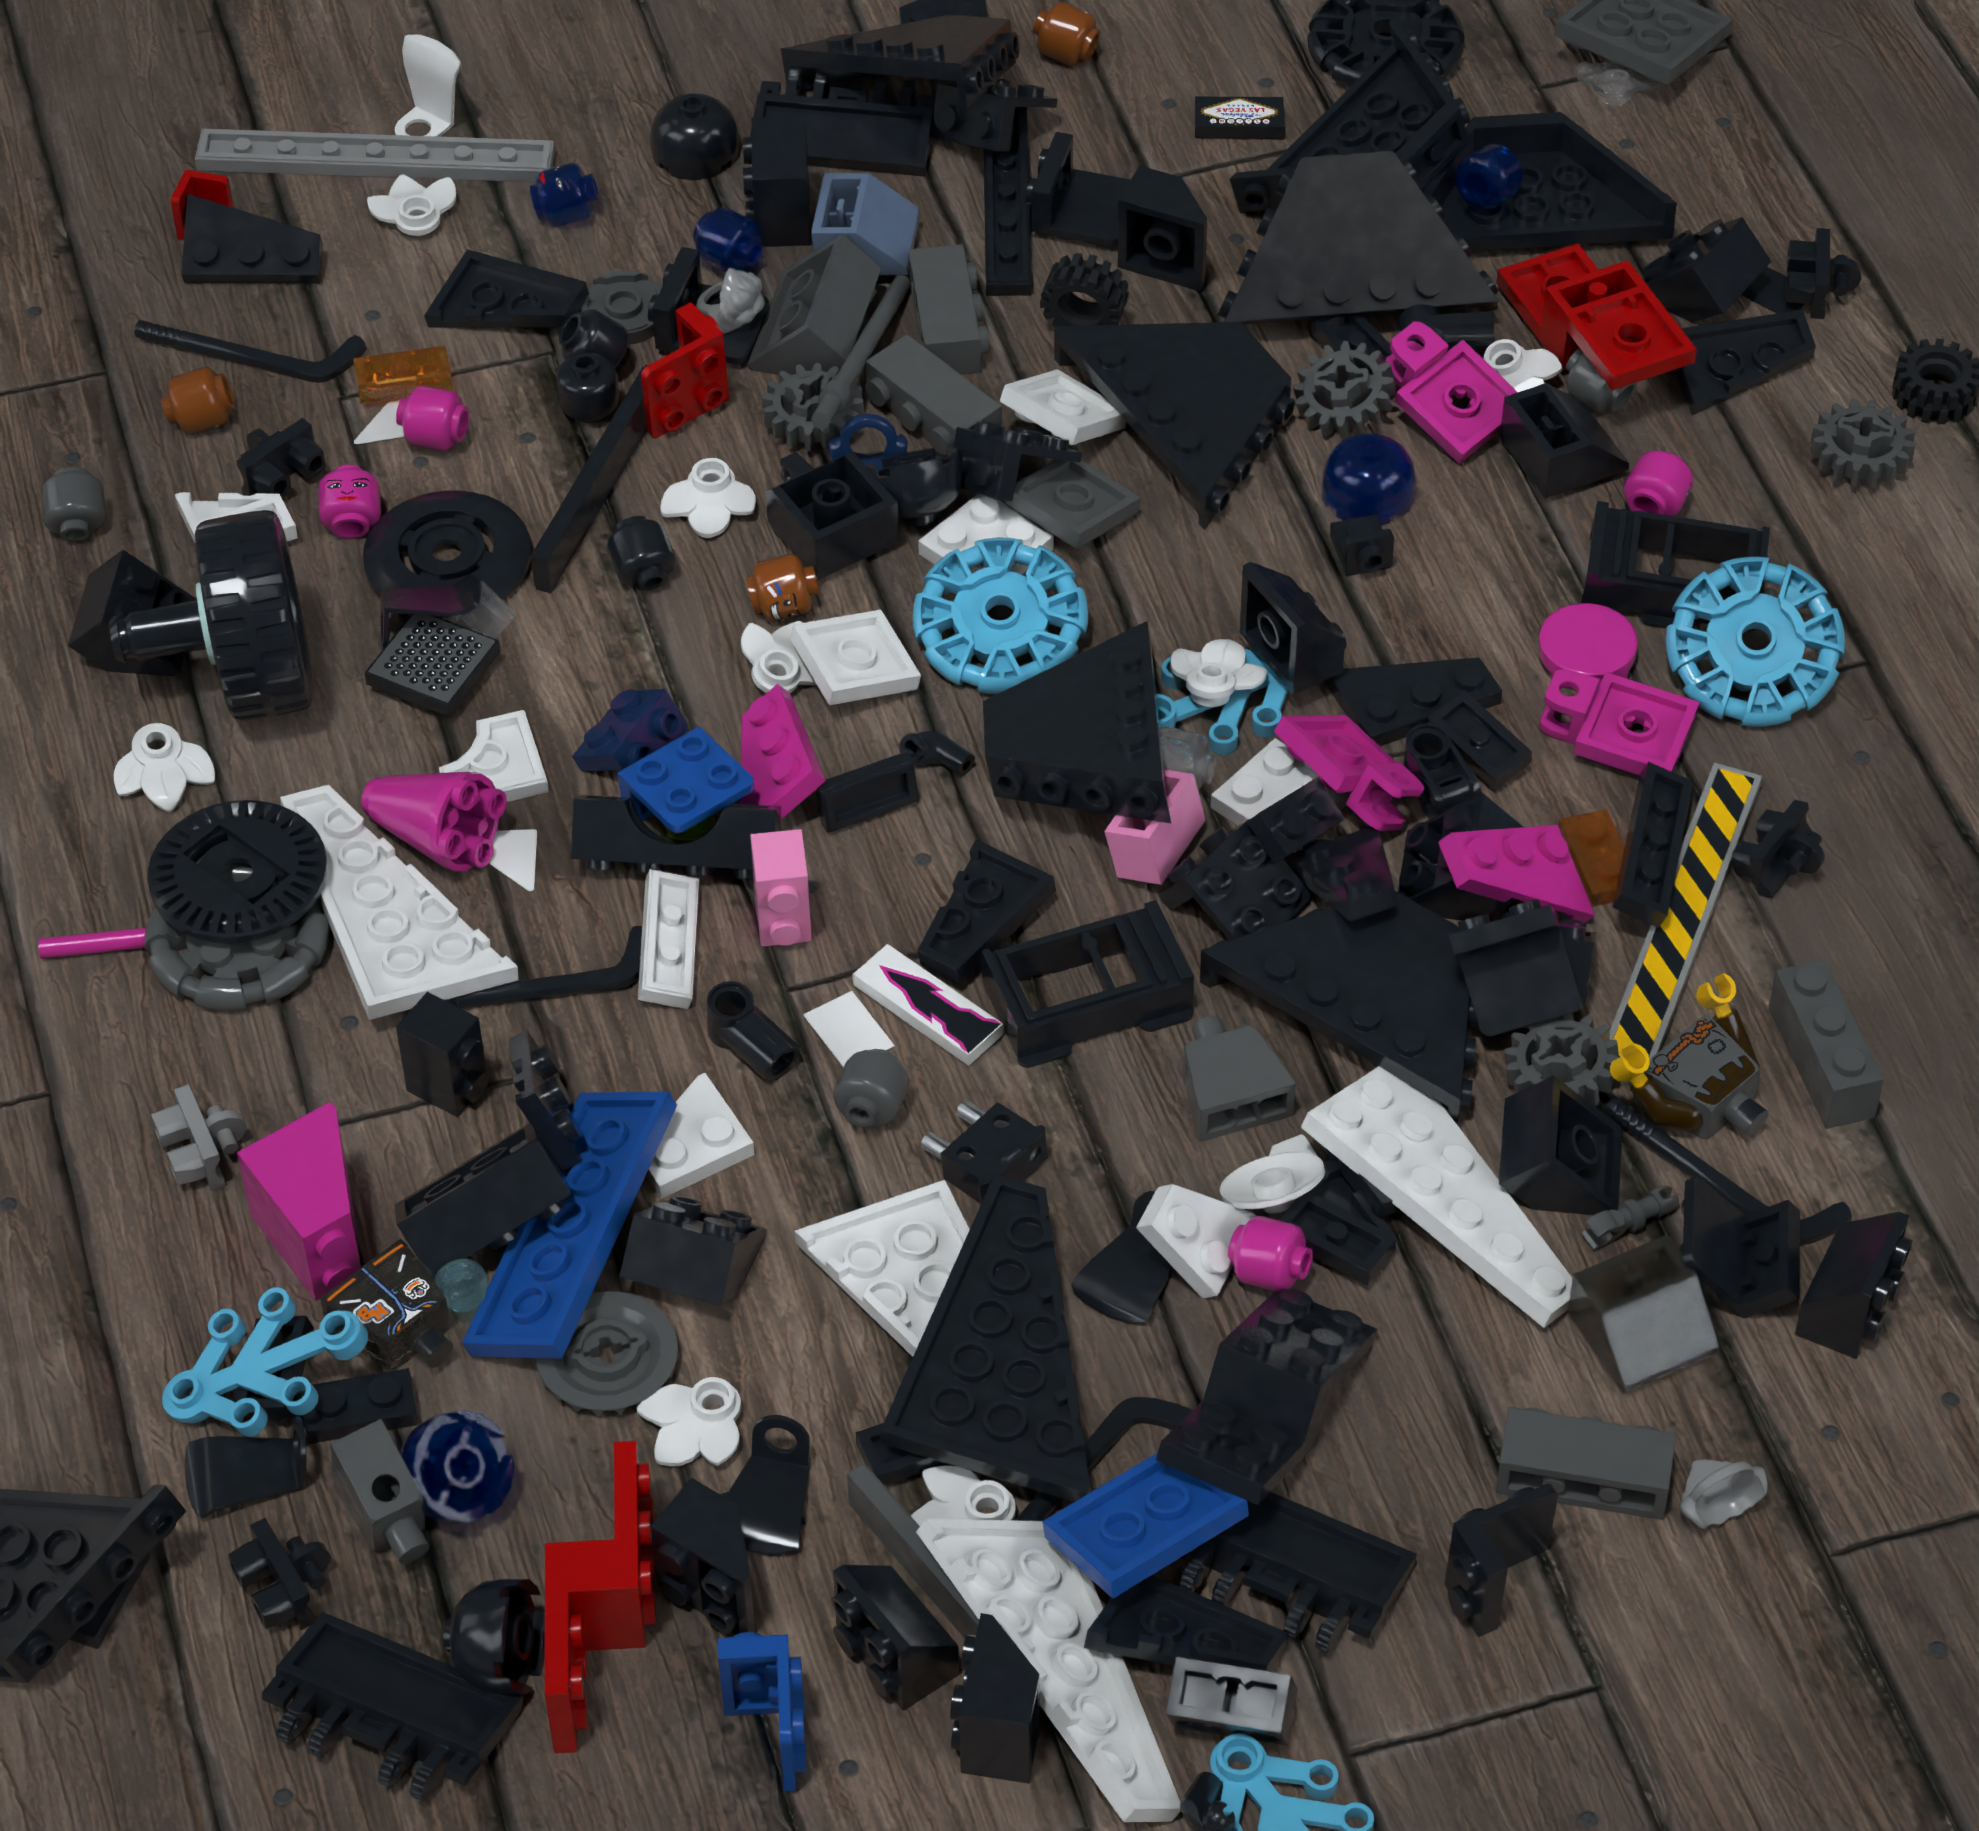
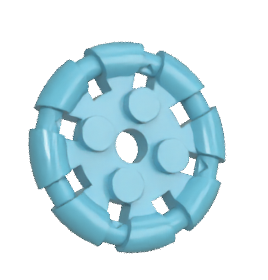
[912,537,1089,694]
[1666,557,1845,727]

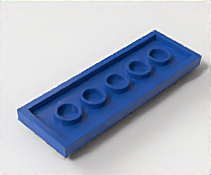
[462,1091,677,1359]

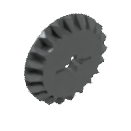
[535,1291,678,1417]

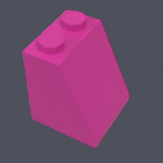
[237,1101,362,1301]

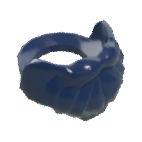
[828,413,908,470]

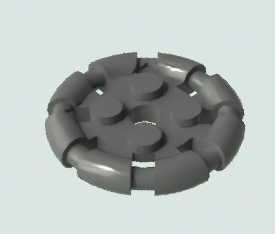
[144,862,330,1010]

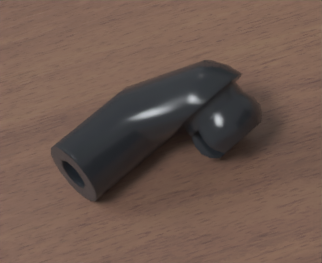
[899,731,975,776]
[1180,1772,1235,1831]

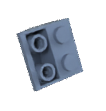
[811,173,920,276]

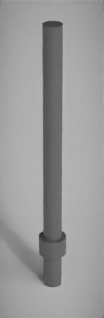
[811,275,911,429]

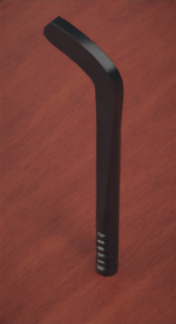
[134,320,366,383]
[406,926,642,1015]
[1603,1097,1852,1246]
[1014,1397,1193,1521]

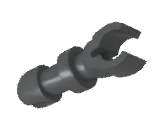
[1582,1185,1679,1250]

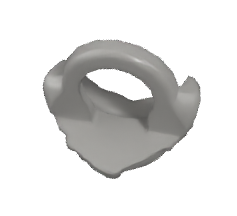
[696,268,765,334]
[1679,1459,1768,1529]

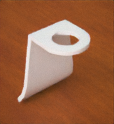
[395,35,462,137]

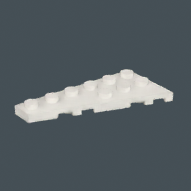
[280,785,518,1020]
[1301,1066,1582,1328]
[795,1180,970,1357]
[916,1518,1181,1822]

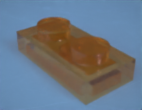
[353,345,453,404]
[1558,809,1624,907]

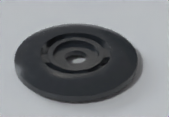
[363,490,531,618]
[147,800,327,943]

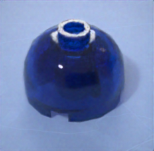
[1321,433,1416,526]
[400,1409,515,1524]

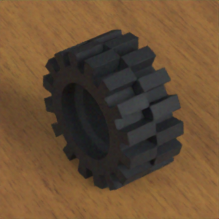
[1040,253,1129,327]
[1892,339,1979,425]

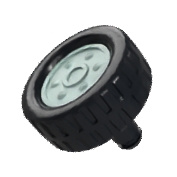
[109,510,313,721]

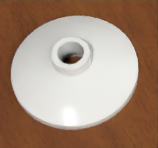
[1220,1152,1325,1213]

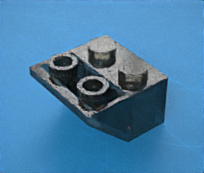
[1568,1235,1719,1394]

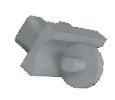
[151,1084,246,1191]

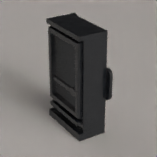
[1581,501,1770,631]
[982,900,1194,1068]

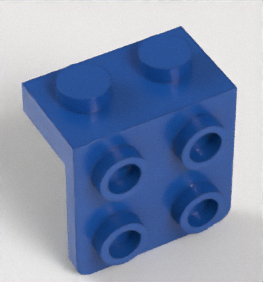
[617,726,754,833]
[718,1632,807,1792]

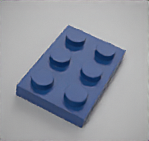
[1042,1452,1249,1598]

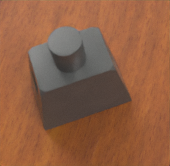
[1183,1016,1296,1142]
[330,1419,430,1564]

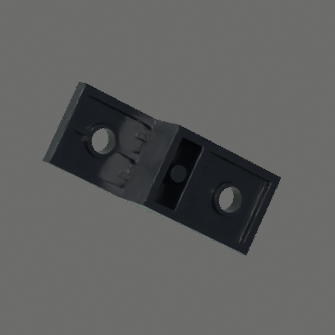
[1156,1289,1378,1505]

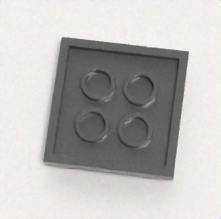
[1554,0,1733,85]

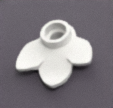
[367,174,456,236]
[1483,339,1563,392]
[660,458,756,538]
[741,621,816,693]
[1170,639,1267,707]
[113,723,215,813]
[637,1377,741,1466]
[910,1466,1016,1526]

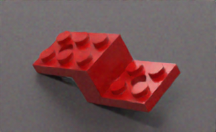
[1496,243,1697,390]
[545,1441,656,1754]

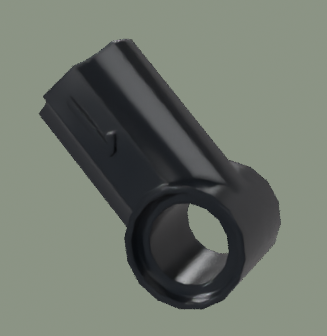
[1398,304,1495,352]
[707,981,800,1081]

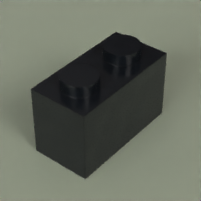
[396,992,488,1118]

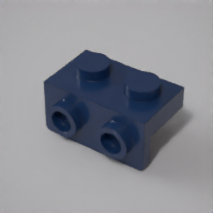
[572,689,688,772]

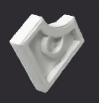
[439,710,549,802]

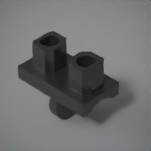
[1786,228,1861,319]
[236,418,326,498]
[1732,800,1825,898]
[228,1518,331,1630]

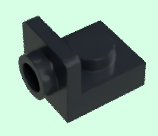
[1330,514,1394,577]

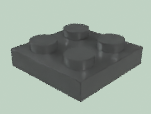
[1005,459,1141,549]

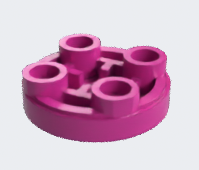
[1538,603,1638,688]

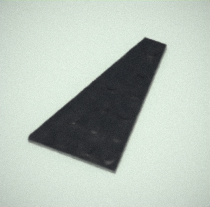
[880,1174,1091,1502]

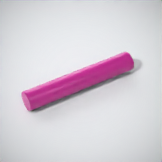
[38,927,146,959]

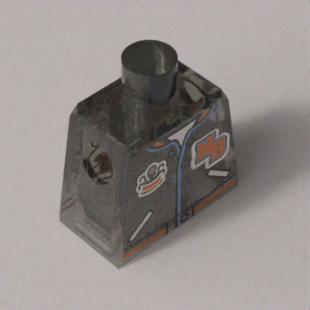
[320,1238,453,1370]

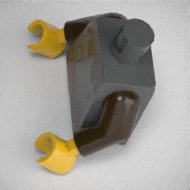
[1610,973,1769,1139]

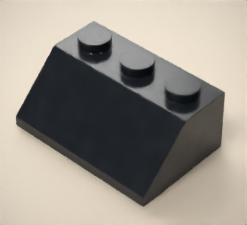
[395,1123,571,1279]

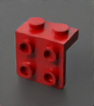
[641,302,729,438]

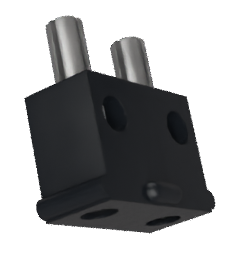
[921,1100,1048,1205]

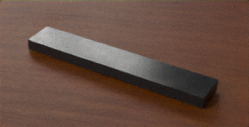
[983,107,1032,296]
[531,364,648,593]

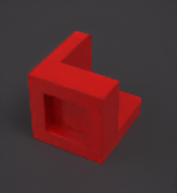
[170,169,234,240]

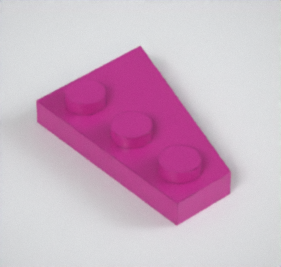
[740,684,826,819]
[1438,825,1595,922]

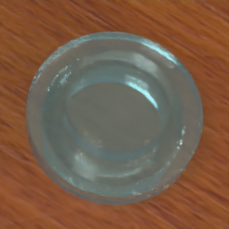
[433,1259,489,1312]

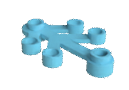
[1156,641,1289,755]
[162,1287,368,1437]
[1210,1734,1374,1831]

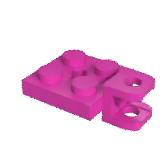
[1385,321,1517,464]
[1539,670,1700,775]
[1274,715,1424,831]

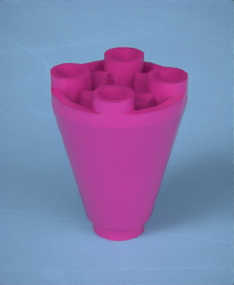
[361,772,507,871]

